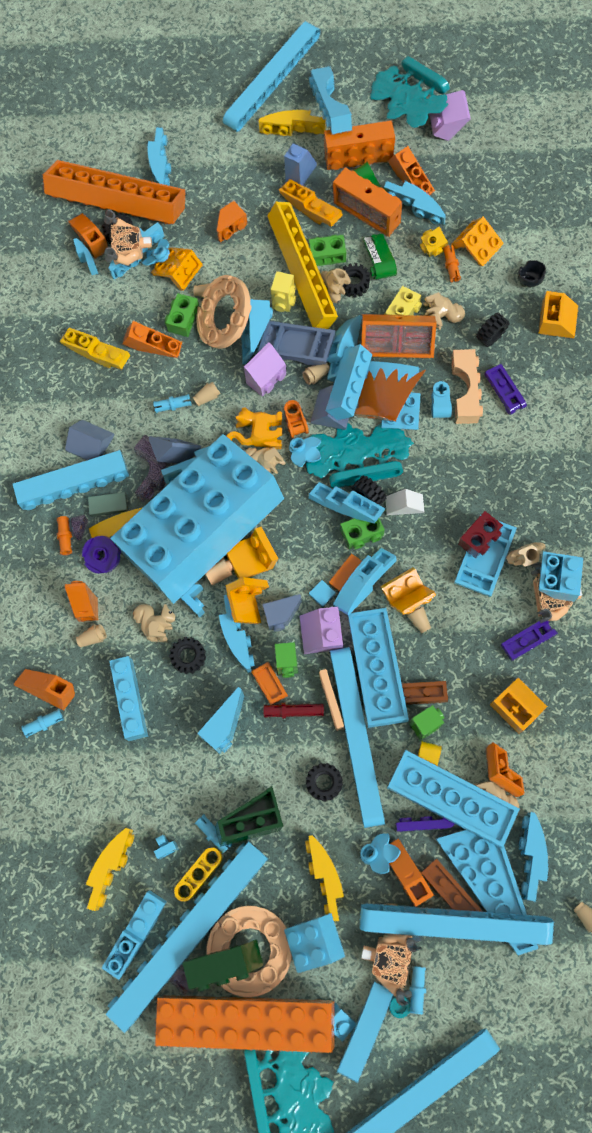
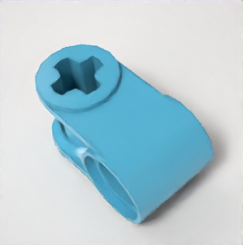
[431,381,452,418]

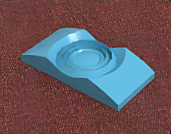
[454,521,517,597]

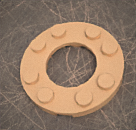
[196,275,251,349]
[207,906,292,997]

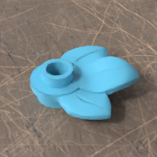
[142,239,170,266]
[289,437,321,467]
[360,833,401,874]

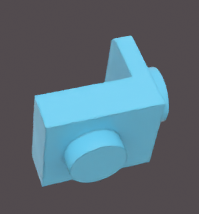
[334,1001,356,1042]

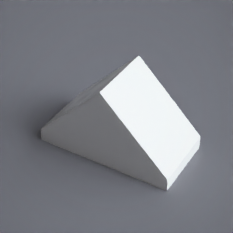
[385,489,424,515]

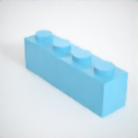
[325,344,372,420]
[110,656,148,741]

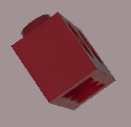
[458,511,503,558]

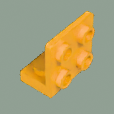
[451,216,503,267]
[151,247,203,291]
[226,527,278,579]
[380,567,436,615]
[225,577,269,624]

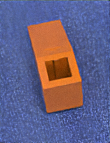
[388,146,435,195]
[68,213,108,259]
[122,321,182,358]
[65,581,98,622]
[14,669,75,711]
[389,839,434,907]

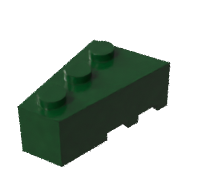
[215,786,283,847]
[183,939,264,992]

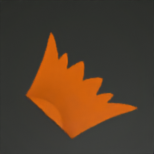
[354,368,426,421]

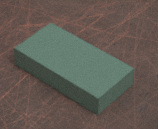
[88,492,128,517]

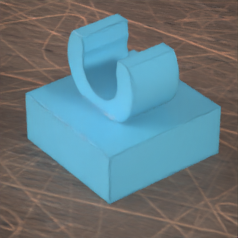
[154,835,179,859]

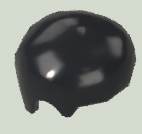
[518,260,546,288]

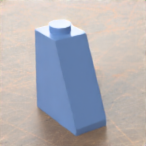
[284,143,317,185]

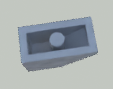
[263,594,302,632]

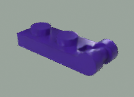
[484,364,527,415]
[501,621,558,662]
[395,816,454,832]

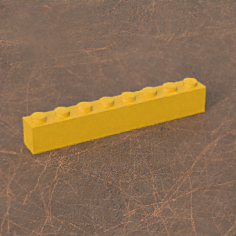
[267,202,338,329]

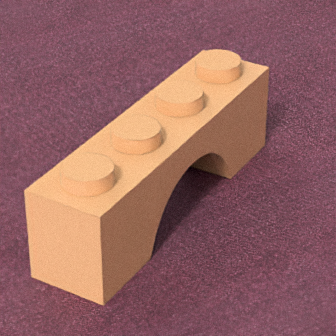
[451,349,483,424]

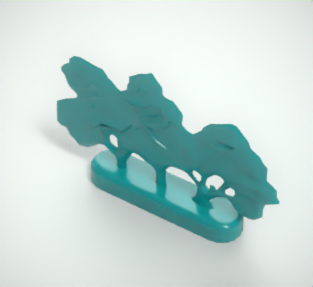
[370,56,450,128]
[306,423,414,488]
[244,1049,334,1133]

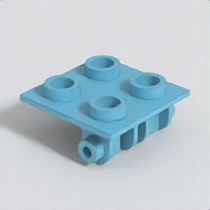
[382,393,420,430]

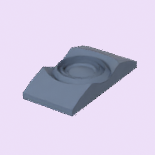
[258,321,336,365]

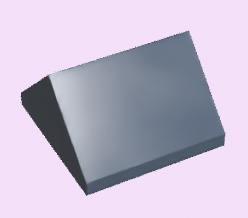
[310,385,349,430]
[65,420,115,460]
[149,436,201,463]

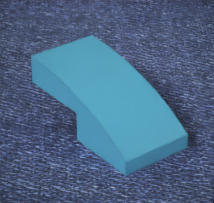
[73,238,98,275]

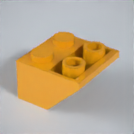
[538,291,578,339]
[490,678,547,734]

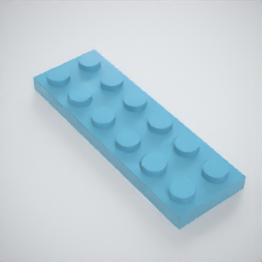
[348,608,409,728]
[387,750,519,848]

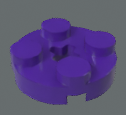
[82,536,121,574]

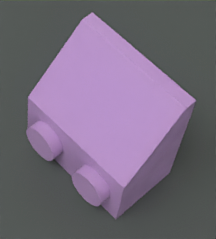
[429,90,471,141]
[244,342,286,396]
[300,607,343,654]

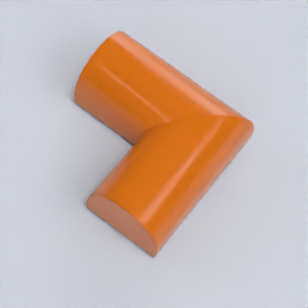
[486,742,524,797]

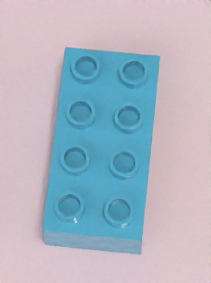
[110,434,284,604]

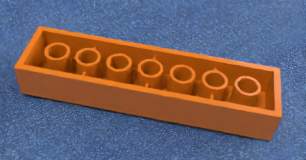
[43,160,185,224]
[155,995,334,1053]

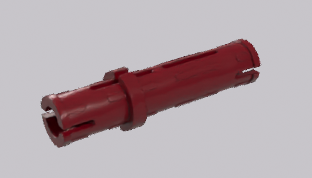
[264,703,324,719]

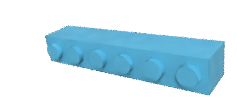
[13,450,129,510]

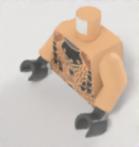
[104,210,152,266]
[531,562,582,623]
[361,933,421,1006]

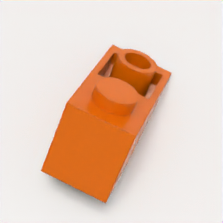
[217,201,247,243]

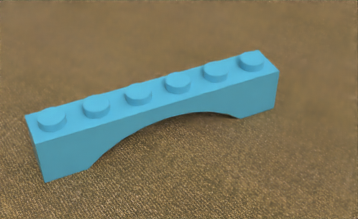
[309,66,352,134]

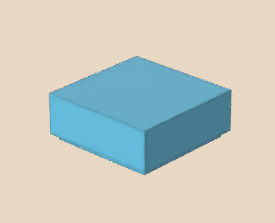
[309,580,336,608]

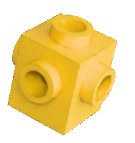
[420,227,448,257]

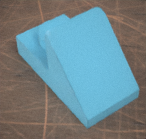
[181,584,205,618]

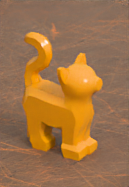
[226,407,282,449]

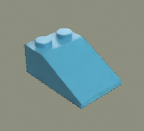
[241,299,273,364]
[197,687,244,754]

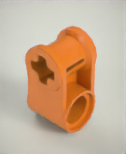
[284,400,309,438]

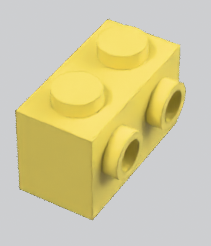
[271,271,296,312]
[385,286,422,315]

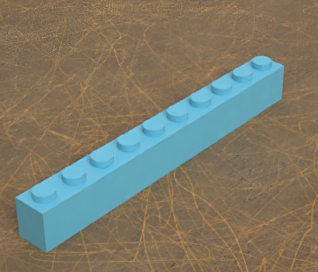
[105,842,269,1033]

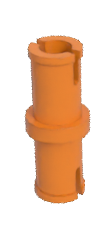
[443,245,461,282]
[57,516,72,555]

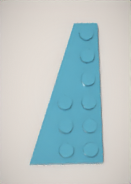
[436,830,538,955]

